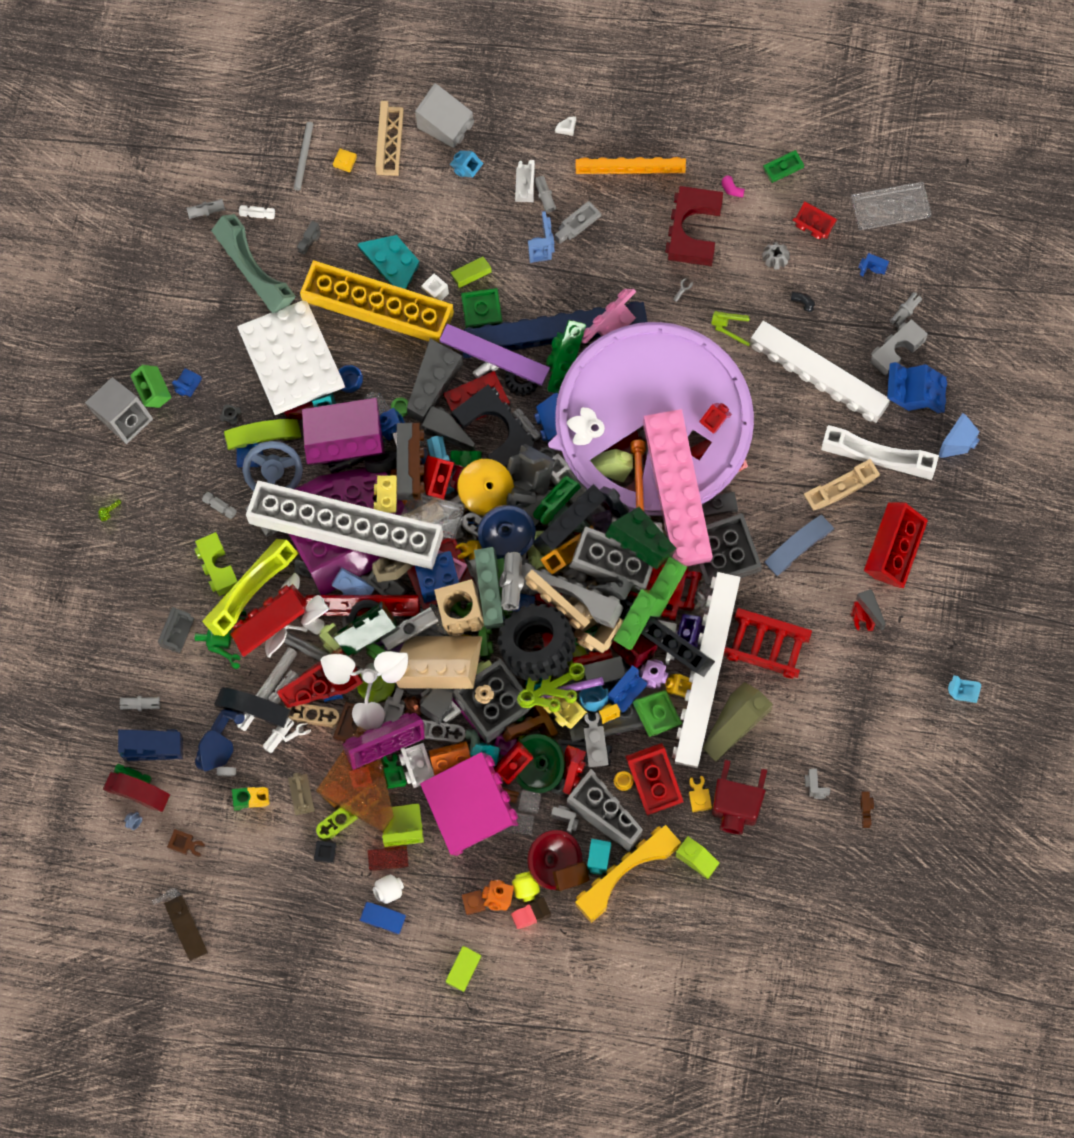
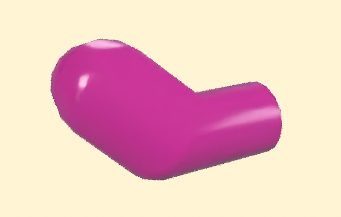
[722,175,745,198]

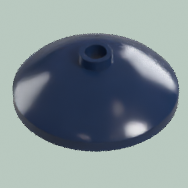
[478,505,536,559]

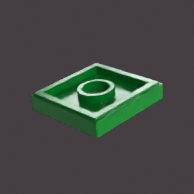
[461,288,502,328]

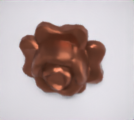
[404,696,422,715]

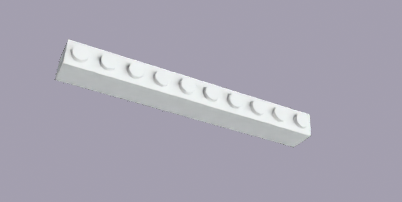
[672,572,740,769]

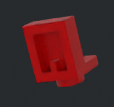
[699,403,732,434]

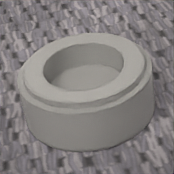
[217,767,236,776]

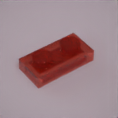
[367,846,409,871]

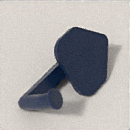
[195,709,245,771]

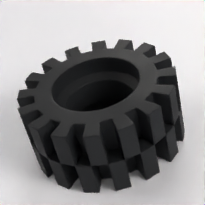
[505,371,538,397]

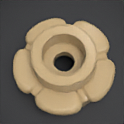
[475,685,494,704]

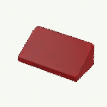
[494,741,533,785]

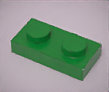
[763,150,804,183]

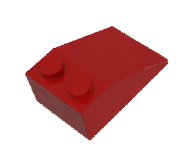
[625,743,684,815]

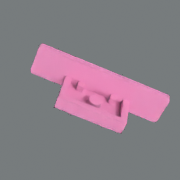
[581,289,636,343]

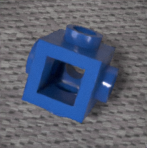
[380,408,405,441]

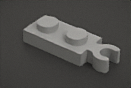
[584,713,609,768]

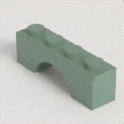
[474,547,505,630]

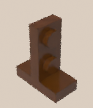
[502,705,558,743]

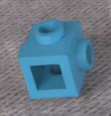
[450,150,483,177]

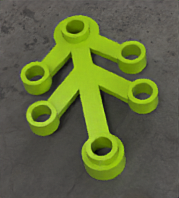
[517,663,585,712]

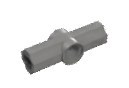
[499,552,525,611]
[381,607,439,651]

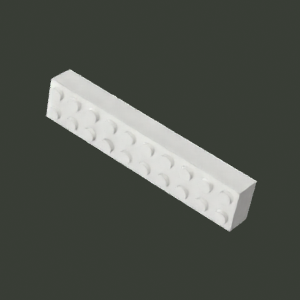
[246,481,443,570]

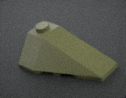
[702,682,773,762]

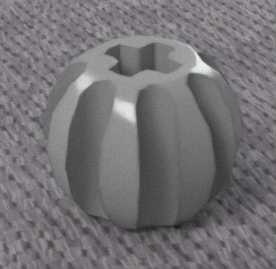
[762,242,790,270]

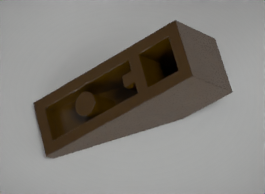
[164,895,208,961]

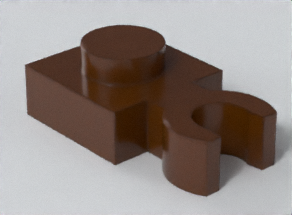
[860,791,874,828]
[167,829,205,857]

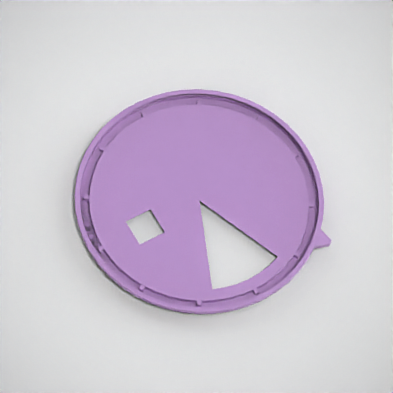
[548,322,754,516]

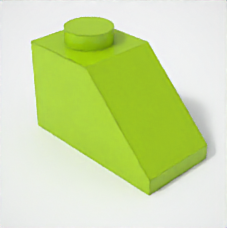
[676,836,719,879]

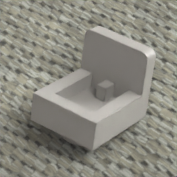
[805,769,830,799]
[551,806,579,835]

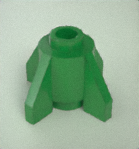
[451,451,482,467]

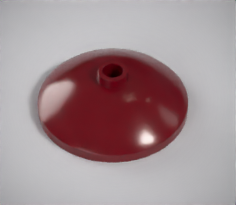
[527,830,583,890]

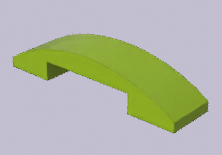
[224,419,301,450]

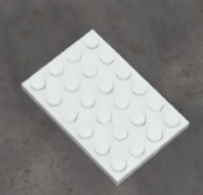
[237,300,345,415]

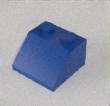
[534,393,558,447]

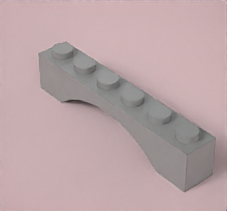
[520,563,623,629]

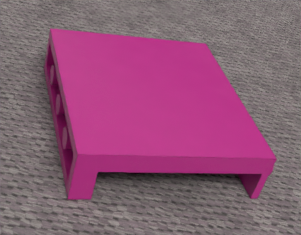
[420,752,518,856]

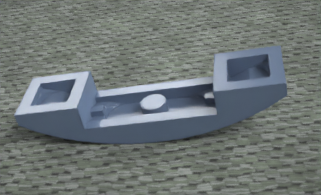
[764,515,834,576]

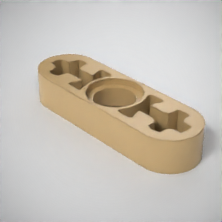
[285,704,340,727]

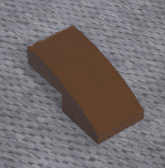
[552,861,590,891]

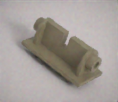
[288,773,315,816]

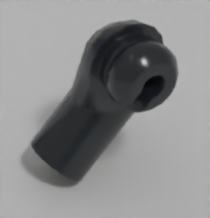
[791,291,815,312]

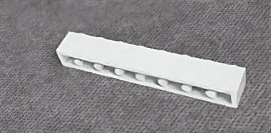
[750,321,890,423]

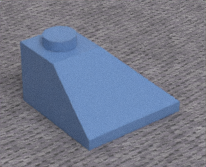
[939,413,980,458]

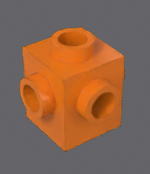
[482,880,514,911]

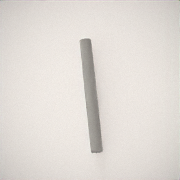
[294,122,314,191]

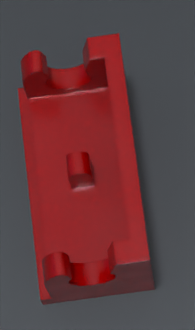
[850,601,875,631]

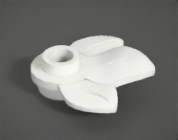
[567,407,605,445]

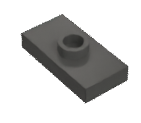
[702,492,738,517]

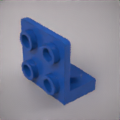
[415,551,459,603]

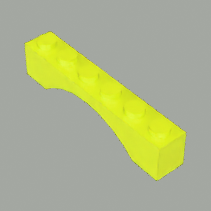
[202,539,298,636]

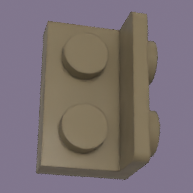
[372,557,414,582]

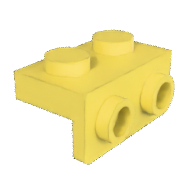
[374,475,397,513]
[541,686,587,729]

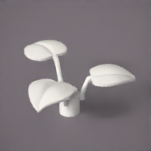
[265,573,329,658]
[321,651,408,731]

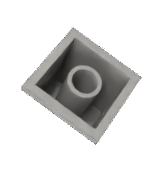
[415,83,474,148]
[85,377,153,444]

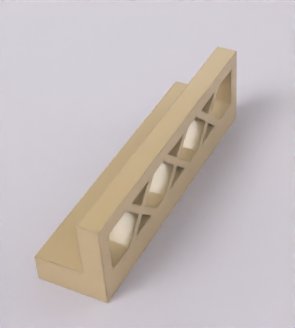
[375,101,404,176]

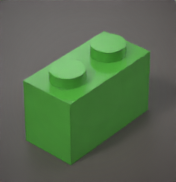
[130,365,172,408]

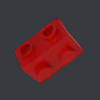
[792,201,838,240]
[563,745,586,795]

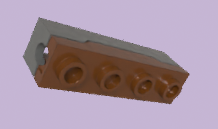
[397,423,425,501]

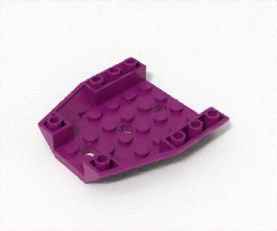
[289,468,408,595]

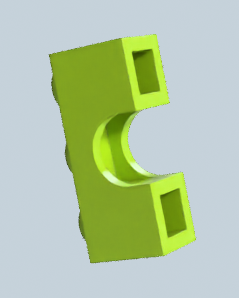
[194,532,238,596]

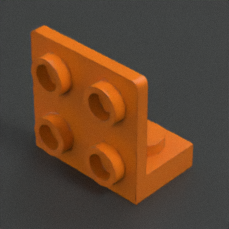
[429,741,471,776]

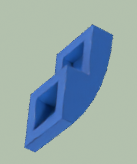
[359,902,406,934]

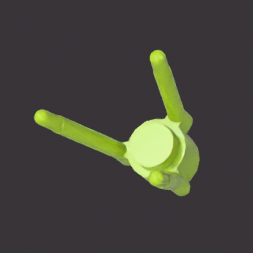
[711,311,750,346]

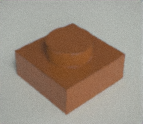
[462,890,486,915]

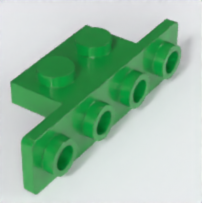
[546,320,586,394]

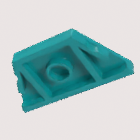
[357,235,420,289]

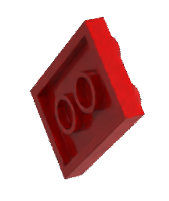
[443,371,510,425]

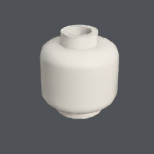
[373,874,404,904]

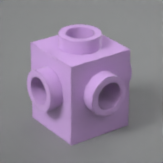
[639,659,669,689]

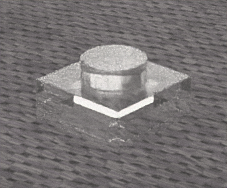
[518,790,542,814]

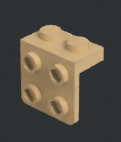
[574,618,623,653]

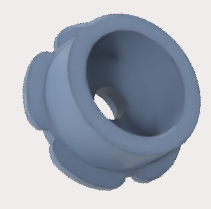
[124,812,142,830]

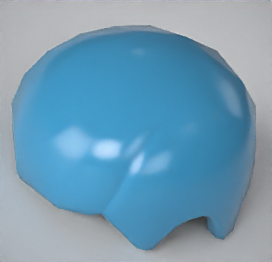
[579,685,608,712]

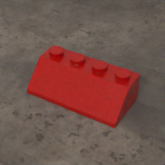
[864,502,928,589]
[231,584,307,657]

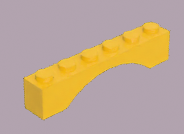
[575,825,681,923]

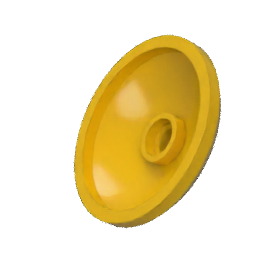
[457,459,514,516]

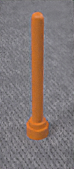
[630,440,646,511]

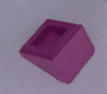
[494,731,518,756]

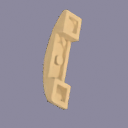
[804,459,880,511]

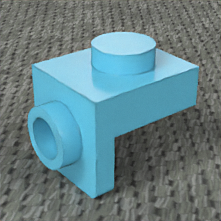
[948,675,981,703]

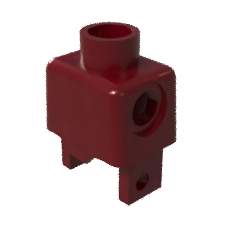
[712,760,767,835]

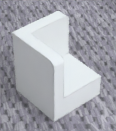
[421,274,449,301]

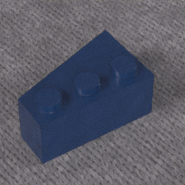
[118,729,183,762]

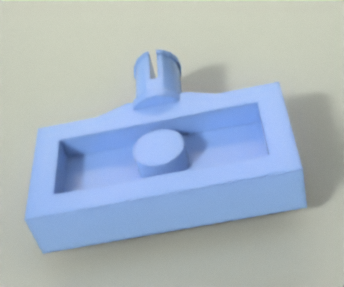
[332,568,374,595]

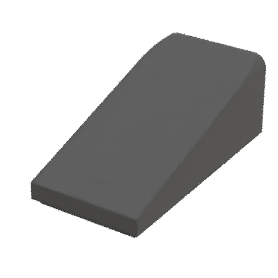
[856,589,886,631]

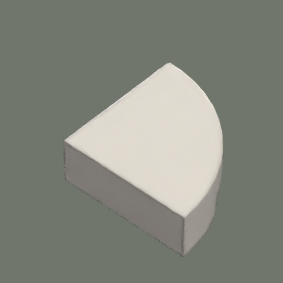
[555,117,577,136]

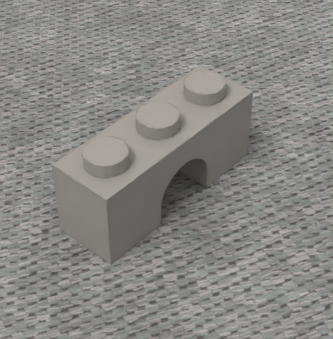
[870,319,928,377]

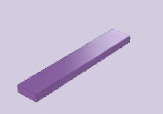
[439,324,550,386]

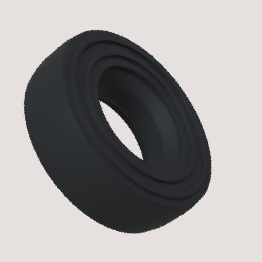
[364,451,397,473]

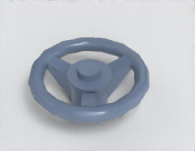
[242,441,303,491]

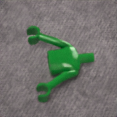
[194,609,247,669]

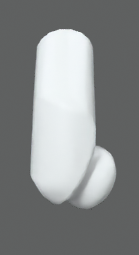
[473,362,499,378]

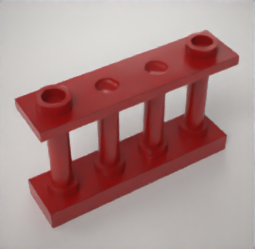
[723,608,812,679]

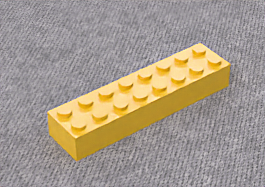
[300,260,454,344]

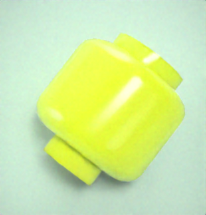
[512,871,540,902]

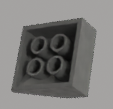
[698,513,762,585]
[453,659,535,743]

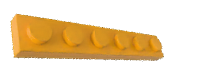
[576,157,686,174]

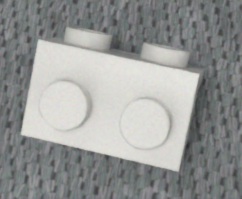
[399,743,435,788]

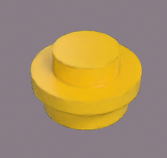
[614,771,633,791]

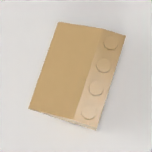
[396,636,482,689]

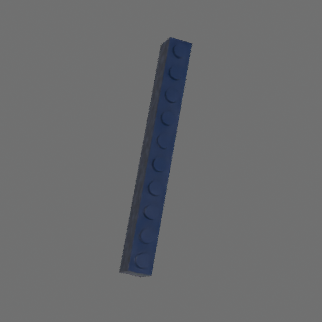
[463,301,648,358]

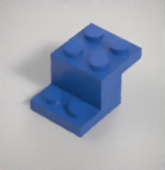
[887,362,947,413]

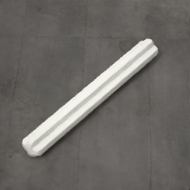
[237,647,297,731]

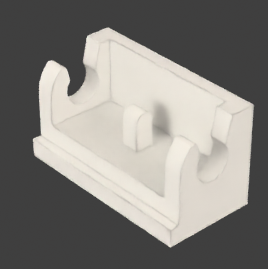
[515,160,535,202]

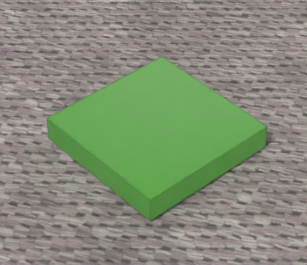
[632,690,682,737]

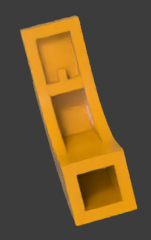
[540,524,599,575]

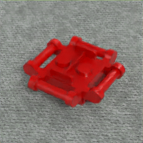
[627,564,702,621]

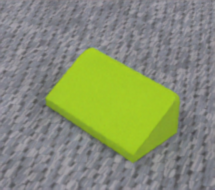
[450,257,492,288]
[445,946,481,992]

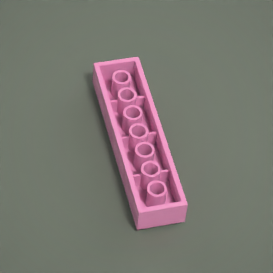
[643,409,713,566]

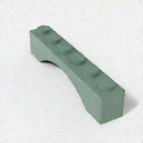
[211,214,296,313]

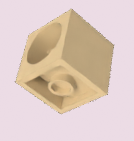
[434,579,484,637]

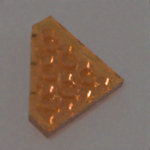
[316,726,394,833]

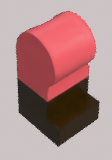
[511,897,551,929]

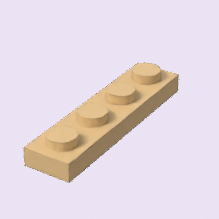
[524,570,590,631]

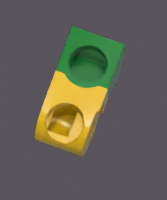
[232,787,270,811]

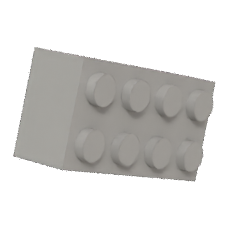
[569,526,653,594]

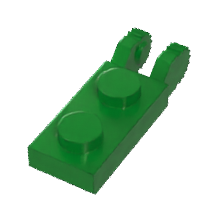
[533,476,581,525]

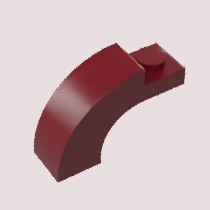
[103,772,171,812]

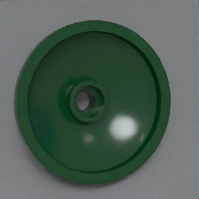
[515,734,566,793]

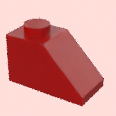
[423,455,454,499]

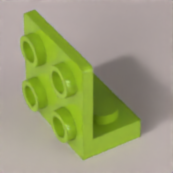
[380,804,424,848]

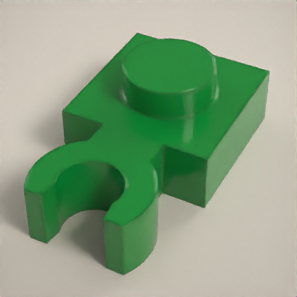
[381,754,407,789]

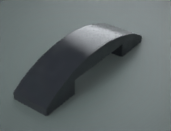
[214,687,291,728]

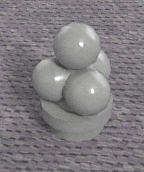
[562,564,587,587]

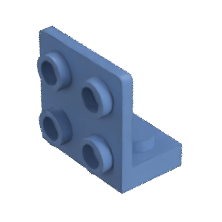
[528,211,555,263]

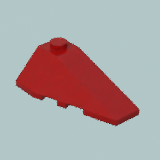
[277,647,363,708]

